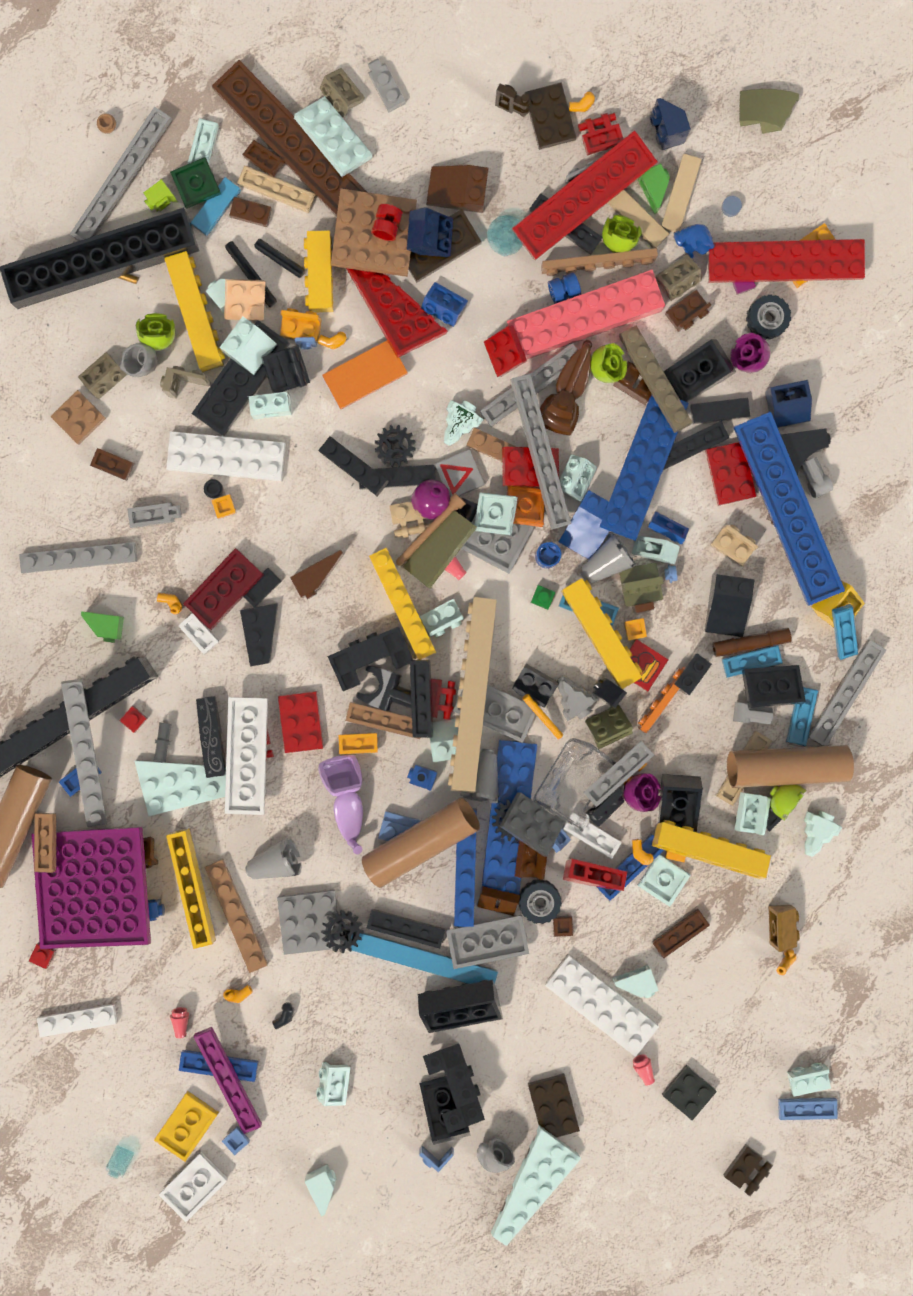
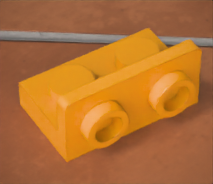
[280,308,322,343]

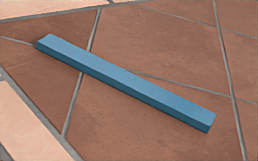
[351,933,498,984]

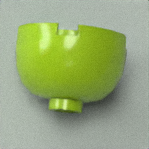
[602,215,642,253]
[135,313,175,351]
[591,343,627,383]
[770,784,807,821]

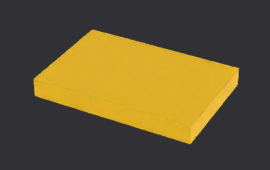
[154,1091,219,1162]

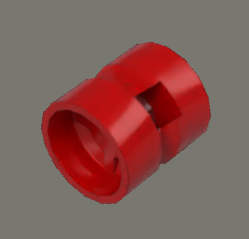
[371,204,403,241]

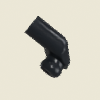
[272,1002,294,1030]

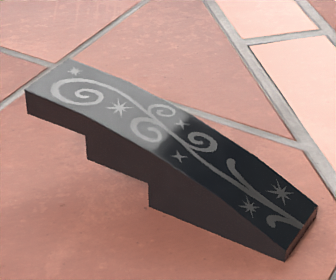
[196,696,226,778]

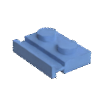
[378,811,422,841]

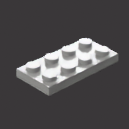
[453,685,536,743]
[446,915,529,969]

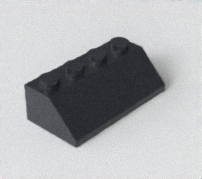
[418,979,503,1033]

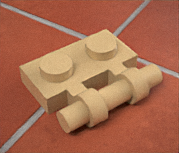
[389,502,431,538]

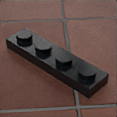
[529,193,602,255]
[663,421,729,470]
[318,436,389,497]
[359,465,435,490]
[410,660,433,738]
[366,909,445,949]

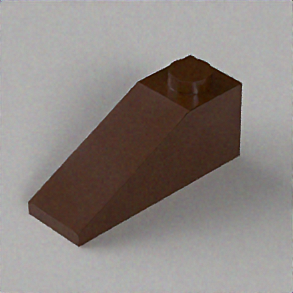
[290,550,344,600]

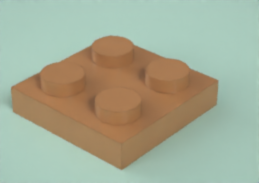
[50,390,106,445]

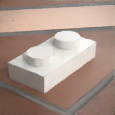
[179,613,219,654]

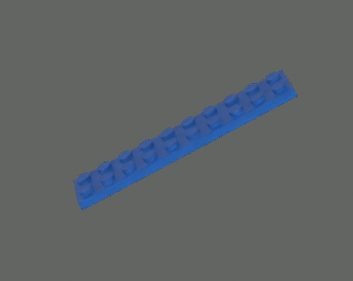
[734,412,845,606]

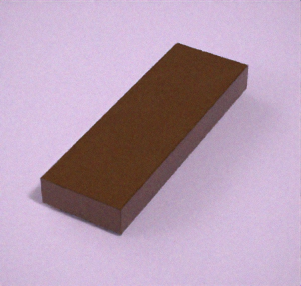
[652,909,710,959]

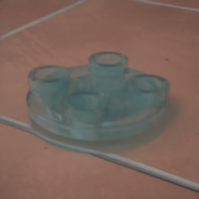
[487,215,523,257]

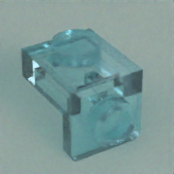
[106,1145,134,1179]

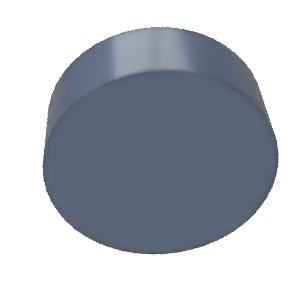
[722,196,742,217]

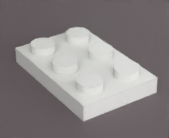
[159,1152,228,1222]

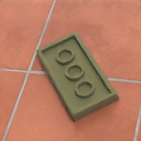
[403,510,477,589]

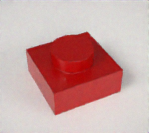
[119,706,148,733]
[29,942,56,969]

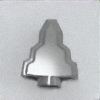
[557,676,598,721]

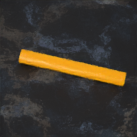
[522,694,563,739]

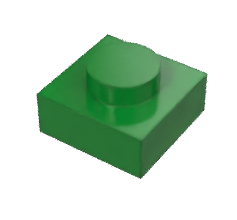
[530,585,556,610]

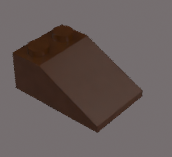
[426,165,489,213]

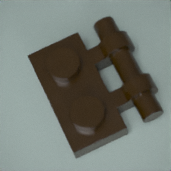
[495,83,531,117]
[723,1144,773,1197]

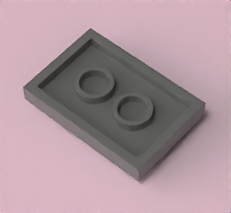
[500,793,564,856]

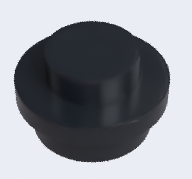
[204,479,223,499]

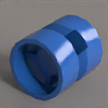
[547,272,581,304]
[535,542,561,569]

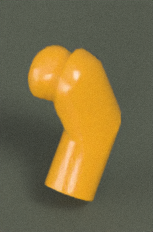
[569,91,595,112]
[318,331,347,349]
[157,593,182,615]
[632,839,654,865]
[776,949,797,975]
[223,985,253,1003]

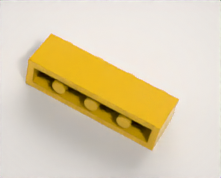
[304,230,334,313]

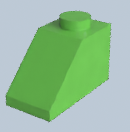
[638,164,670,214]
[81,611,124,643]

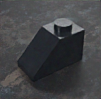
[593,678,627,708]

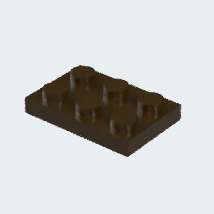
[524,82,576,150]
[528,1073,580,1138]

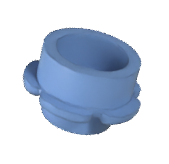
[664,564,677,583]

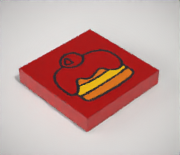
[629,639,668,692]

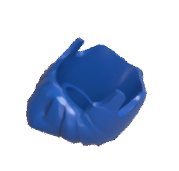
[673,224,715,258]

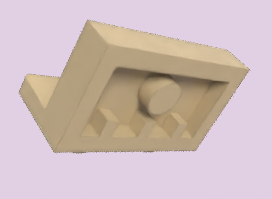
[710,524,758,567]

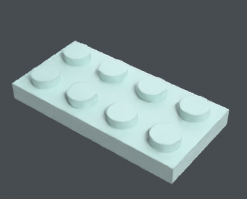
[294,96,372,177]

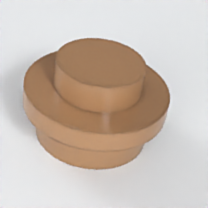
[97,114,116,134]

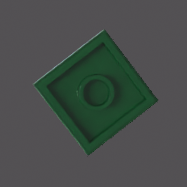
[170,157,221,209]

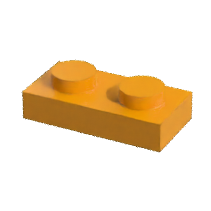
[338,733,378,754]

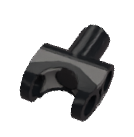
[356,666,412,712]

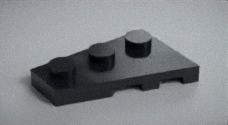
[240,603,278,667]

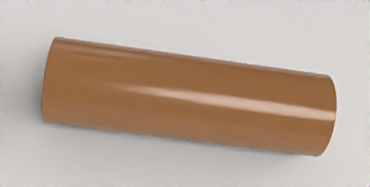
[727,745,854,788]
[0,764,52,888]
[362,798,480,888]

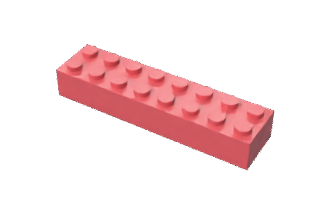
[506,270,665,359]

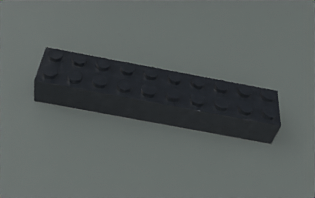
[0,207,200,309]
[0,657,158,778]

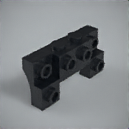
[327,626,413,691]
[423,1043,485,1134]

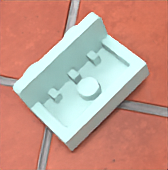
[735,792,771,835]

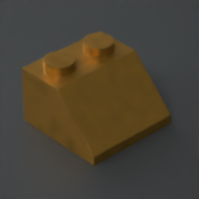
[768,905,800,952]

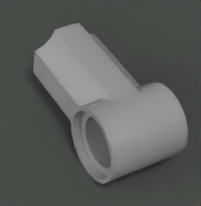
[801,457,833,498]
[733,702,773,724]

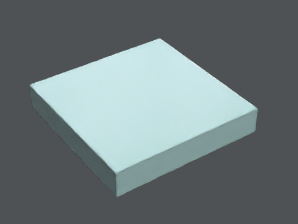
[474,492,518,536]
[637,855,691,907]

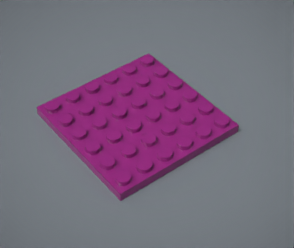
[31,827,151,949]

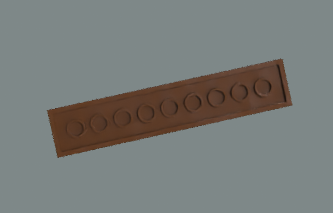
[212,60,367,217]

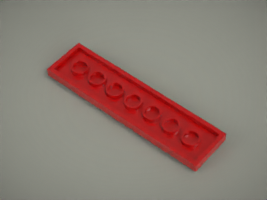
[512,130,658,260]
[708,239,865,283]

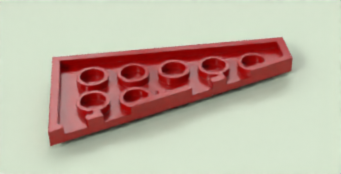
[346,268,448,358]

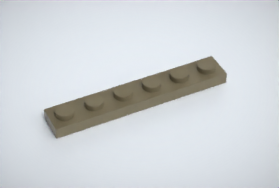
[619,325,692,433]

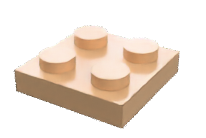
[224,279,265,321]

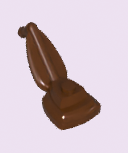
[540,340,592,436]

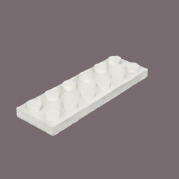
[166,431,285,482]
[225,697,268,815]
[545,954,659,1057]

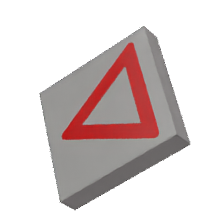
[435,449,485,496]

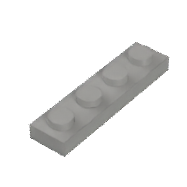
[583,741,654,807]

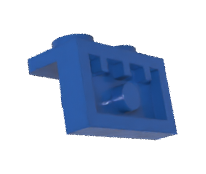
[421,282,468,327]

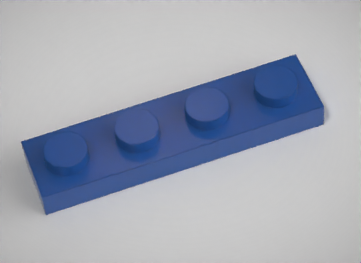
[597,834,664,901]
[179,1050,258,1082]

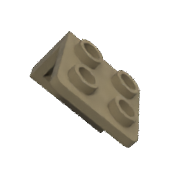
[160,366,211,399]

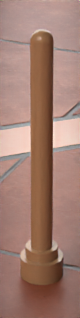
[396,493,466,566]

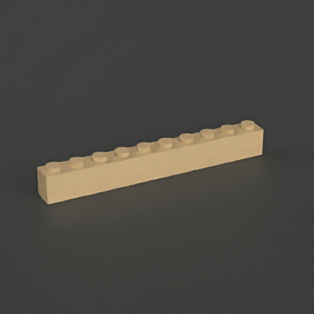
[448,597,497,793]

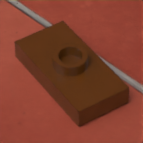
[242,139,285,178]

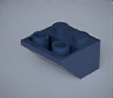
[650,98,691,150]
[407,207,453,257]
[765,380,812,428]

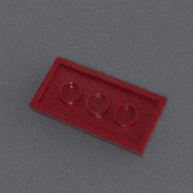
[183,548,264,630]

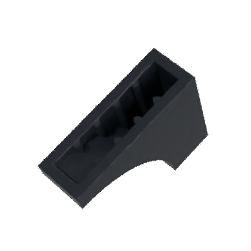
[781,428,831,475]

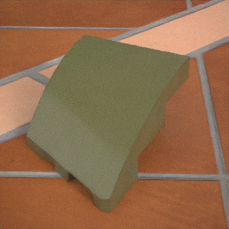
[739,89,799,134]

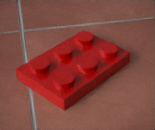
[705,442,756,506]
[502,447,559,487]
[278,691,324,753]

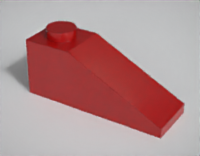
[563,859,627,891]

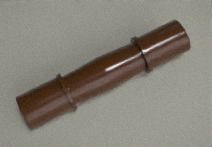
[712,628,792,657]

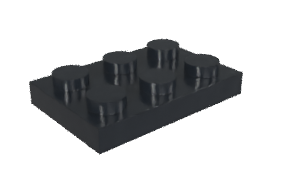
[742,665,806,708]

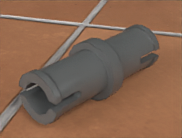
[154,722,171,762]

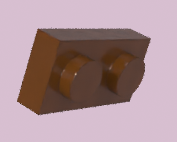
[229,197,272,227]
[90,448,134,481]

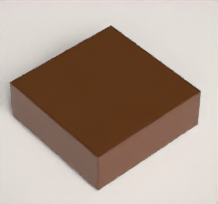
[632,602,655,613]
[553,916,573,937]

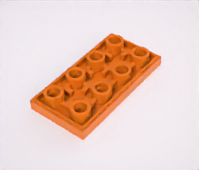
[322,341,408,410]

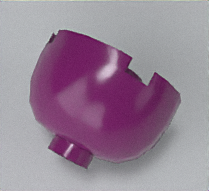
[730,333,770,373]
[411,479,451,519]
[624,773,661,812]

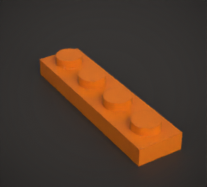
[638,667,685,733]

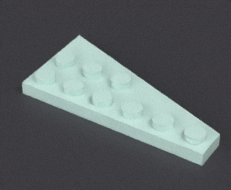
[135,760,226,816]

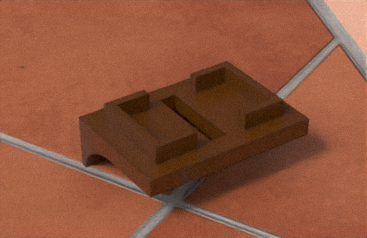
[613,361,652,405]
[477,886,520,916]

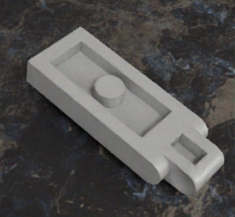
[368,59,405,113]
[127,503,182,528]

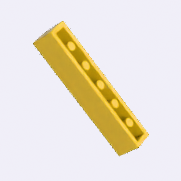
[164,251,226,372]
[369,548,436,660]
[561,578,642,689]
[652,820,771,879]
[166,828,216,949]

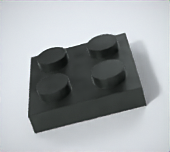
[662,1065,717,1121]

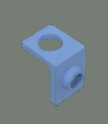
[295,337,317,350]
[419,1146,454,1173]

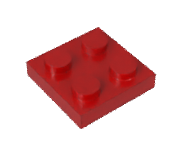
[484,325,527,377]

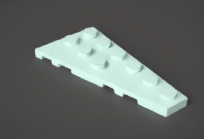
[491,1125,581,1246]

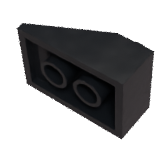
[663,339,736,402]
[705,574,755,637]
[658,774,703,832]
[419,1076,471,1145]

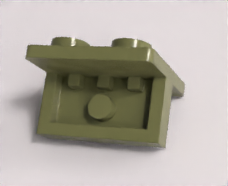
[619,563,664,607]
[585,705,633,749]

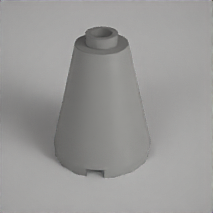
[581,534,636,583]
[460,749,499,803]
[246,838,302,879]

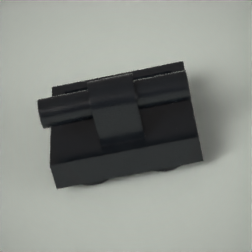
[261,345,310,393]

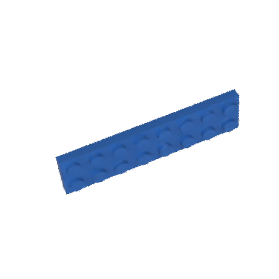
[599,395,689,541]
[481,740,537,895]

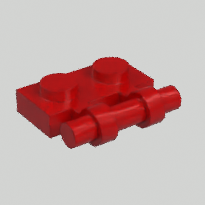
[578,113,624,156]
[431,678,456,720]

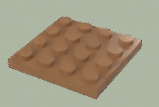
[331,189,417,277]

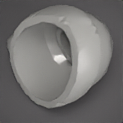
[119,343,158,377]
[477,1138,515,1173]

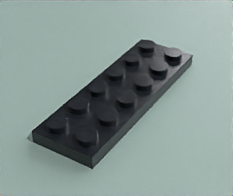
[191,320,290,437]

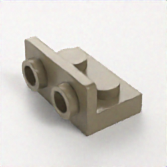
[320,68,365,117]
[656,255,702,301]
[78,352,127,399]

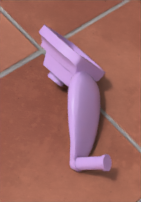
[318,755,363,854]

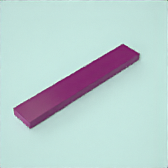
[193,1027,262,1134]

